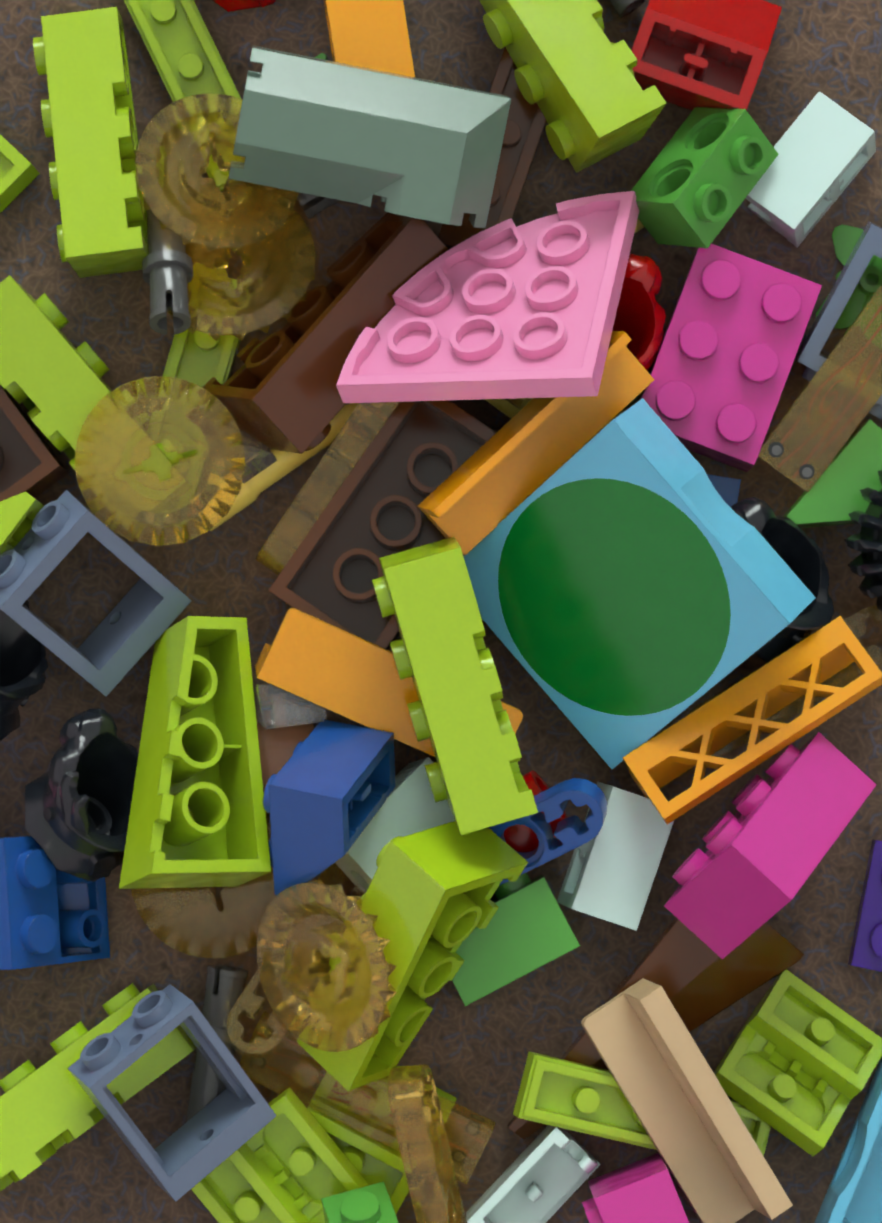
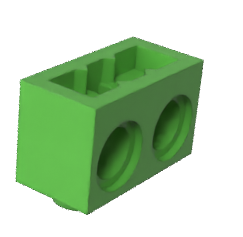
[631,107,779,248]

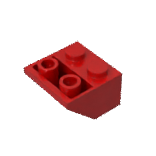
[631,0,782,111]

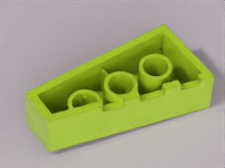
[479,0,667,173]
[33,7,148,278]
[0,275,192,536]
[372,537,538,835]
[119,616,271,889]
[296,821,528,1092]
[0,983,196,1192]

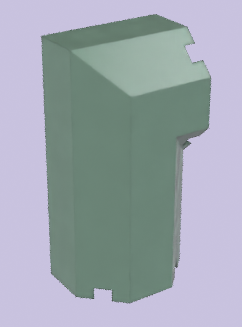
[228,46,511,228]

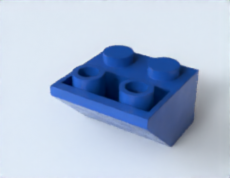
[263,719,396,898]
[0,835,110,970]

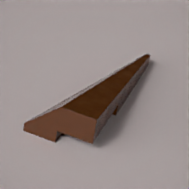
[507,917,804,1140]

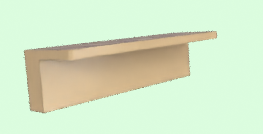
[581,978,793,1223]

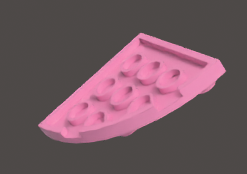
[336,191,639,403]

